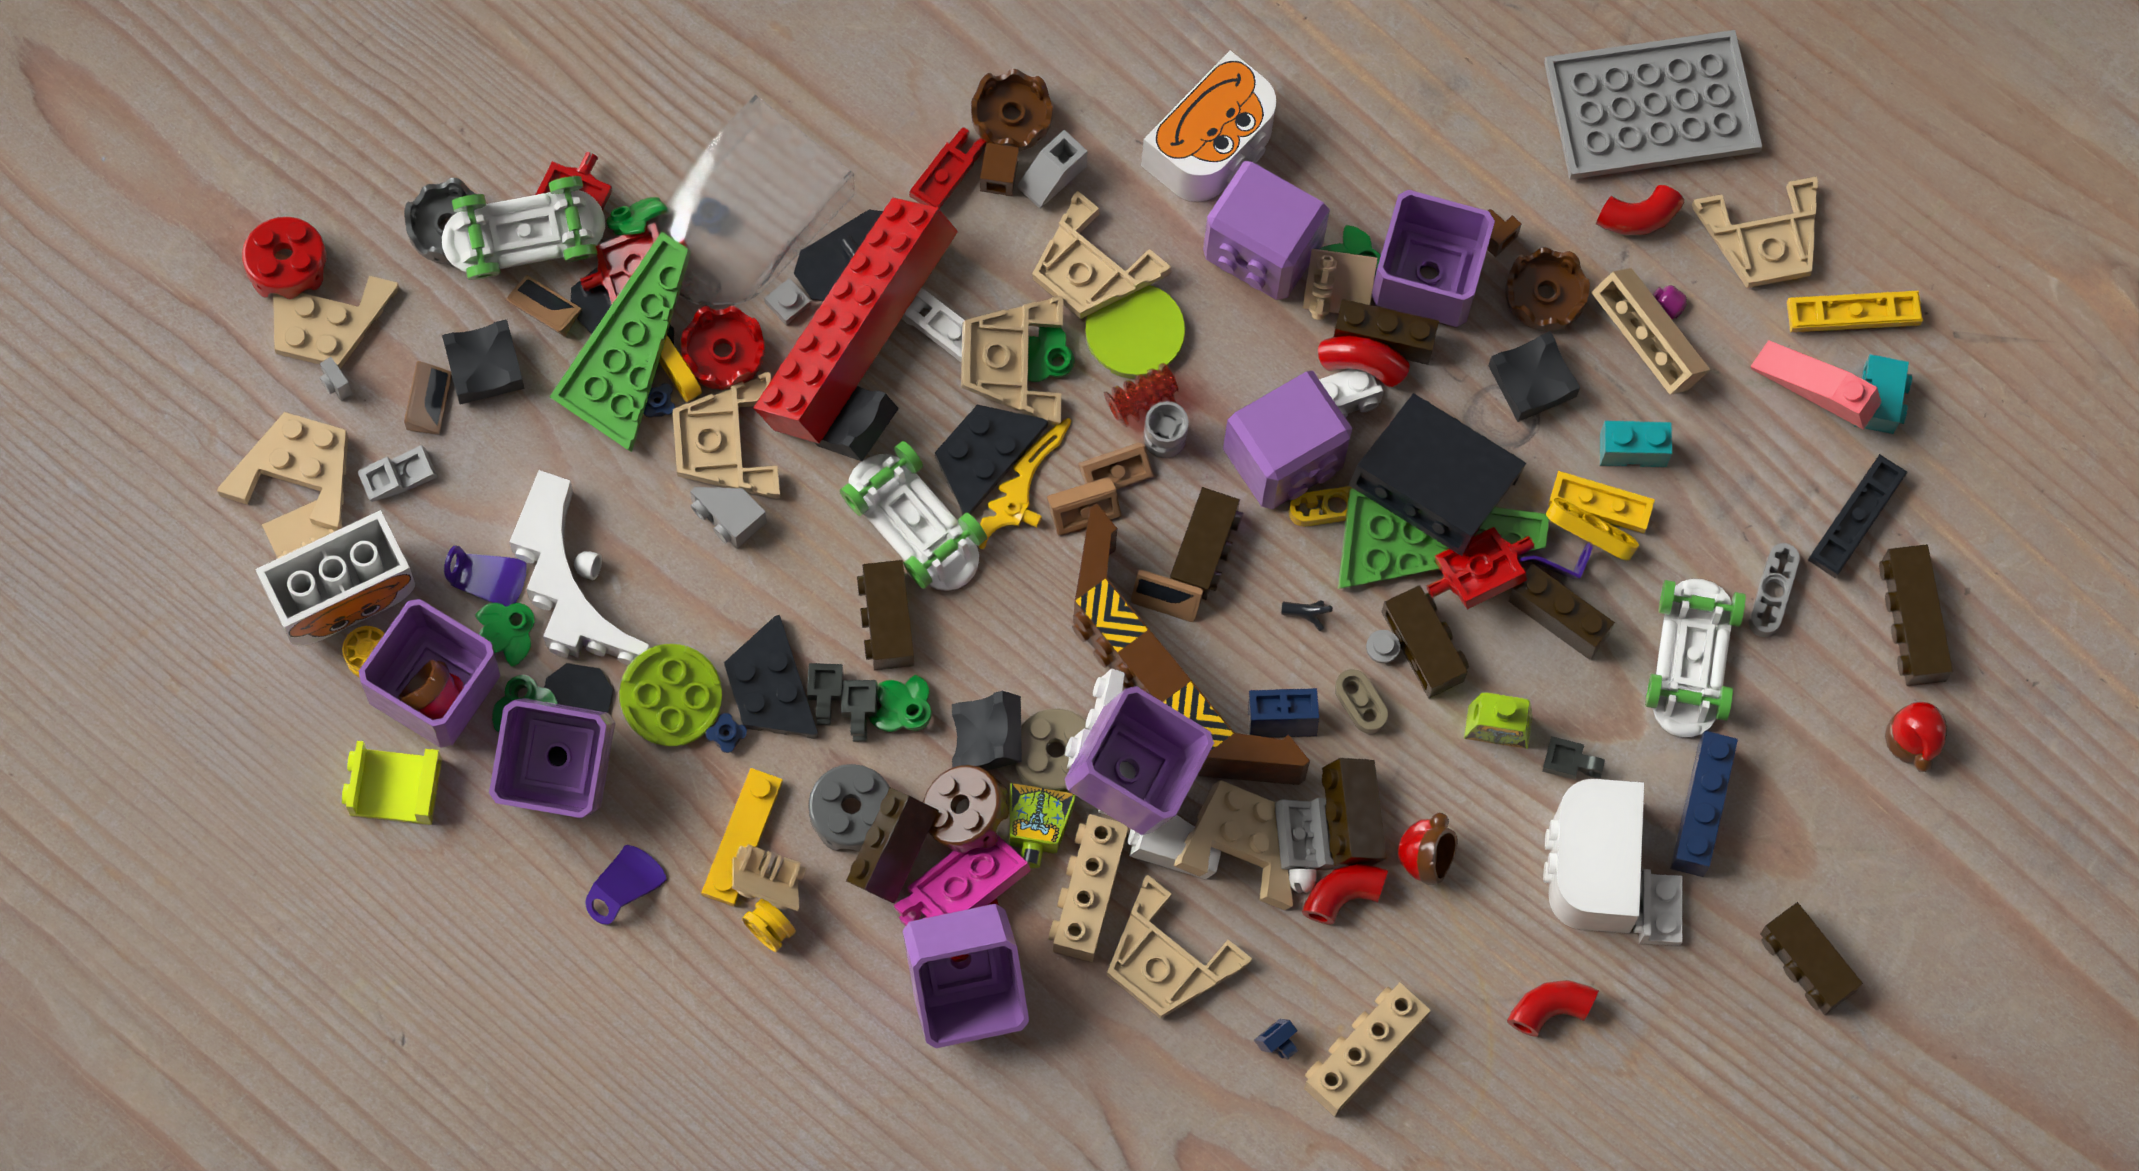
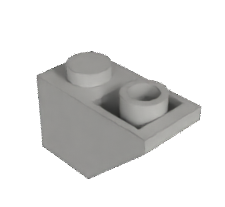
[1017,130,1088,209]
[690,487,767,548]

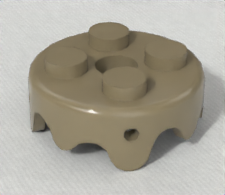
[1015,709,1090,792]

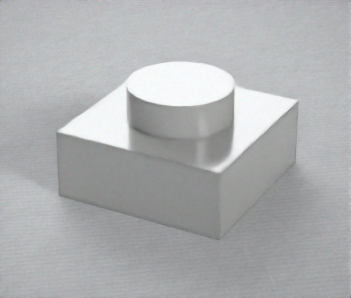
[764,278,811,326]
[319,357,352,401]

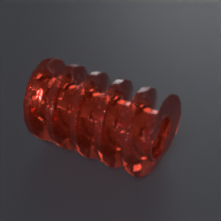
[1104,363,1179,428]

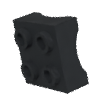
[442,319,525,405]
[1488,331,1580,422]
[814,386,899,461]
[952,690,1022,771]

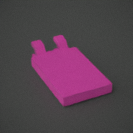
[893,835,1031,926]

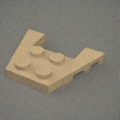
[1692,177,1818,288]
[1032,191,1171,319]
[273,253,399,369]
[961,296,1063,425]
[672,372,780,499]
[217,412,348,531]
[1174,780,1293,910]
[1107,875,1252,1019]

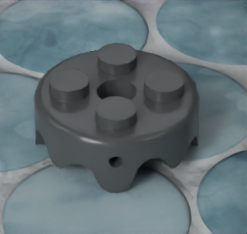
[404,178,475,264]
[808,764,890,852]

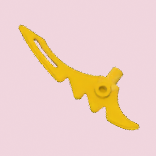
[979,418,1071,549]

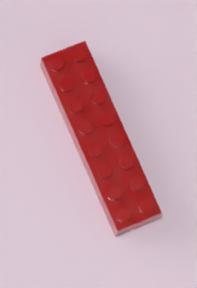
[753,197,958,444]

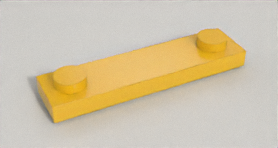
[1787,291,1923,333]
[701,768,783,907]

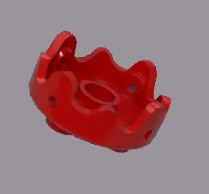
[242,217,328,299]
[681,306,765,390]

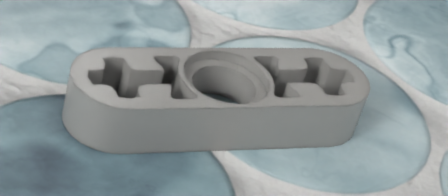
[1749,543,1800,637]

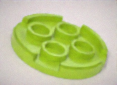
[1085,285,1185,379]
[619,644,722,746]

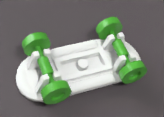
[442,176,605,280]
[840,441,987,591]
[1645,579,1746,737]

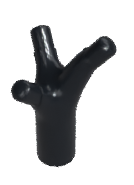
[1281,600,1333,631]

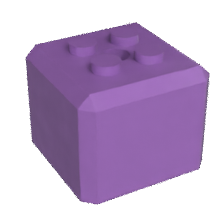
[1203,161,1330,300]
[1371,190,1495,327]
[1223,370,1352,509]
[359,599,500,748]
[1065,686,1214,835]
[489,698,615,818]
[903,904,1029,1048]

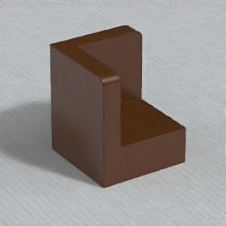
[980,143,1019,196]
[1487,209,1522,258]

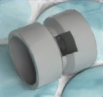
[1143,401,1189,458]

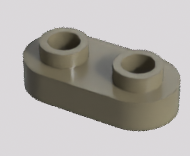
[1335,669,1388,734]

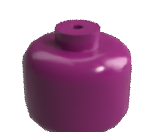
[1653,285,1687,320]

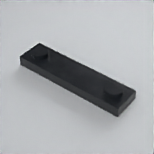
[1808,454,1908,578]

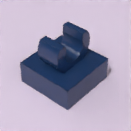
[1254,1019,1298,1060]

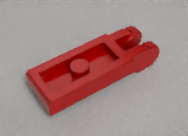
[909,127,986,209]

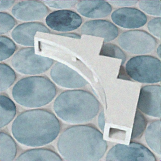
[510,470,650,666]
[1065,669,1221,879]

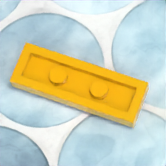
[1548,471,1655,534]

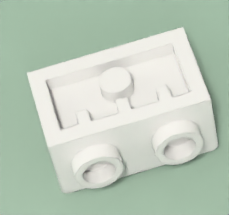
[1319,369,1384,418]
[1633,869,1682,946]

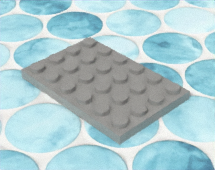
[1544,30,1762,180]

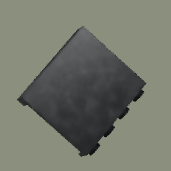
[1348,393,1526,556]

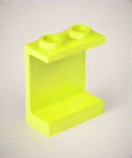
[342,741,442,825]

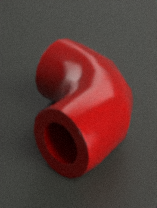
[1596,185,1685,236]
[1318,336,1410,387]
[1302,864,1388,924]
[1507,980,1599,1037]

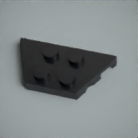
[935,404,1048,516]
[724,615,818,739]

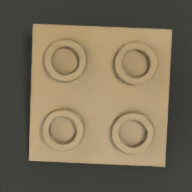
[1303,249,1377,320]
[262,500,335,559]
[732,844,806,911]

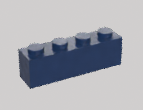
[1670,731,1738,877]

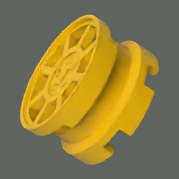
[342,626,385,678]
[742,899,796,952]

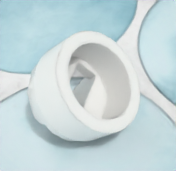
[574,551,602,580]
[1289,869,1317,893]

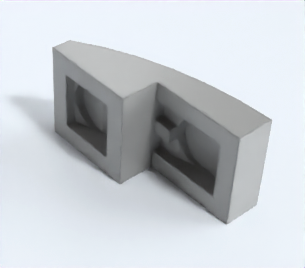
[358,445,437,502]

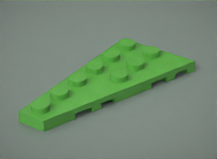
[550,232,691,452]
[1338,489,1549,589]

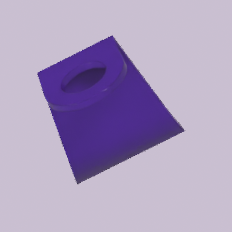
[1518,542,1593,579]
[444,545,526,607]
[585,845,667,924]

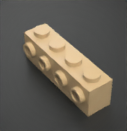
[1591,268,1710,395]
[1048,814,1128,962]
[1304,982,1431,1117]

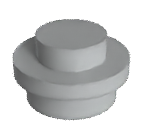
[1366,630,1400,664]

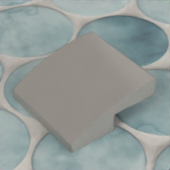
[1275,798,1343,870]

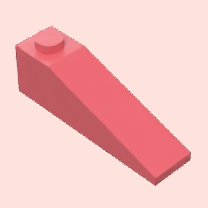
[1751,341,1881,429]

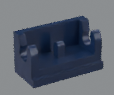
[1248,688,1319,738]

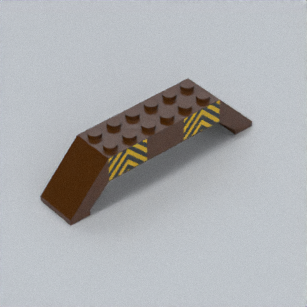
[1072,503,1310,785]

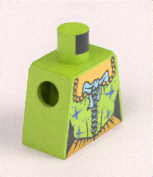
[1464,692,1532,749]
[1009,783,1075,868]

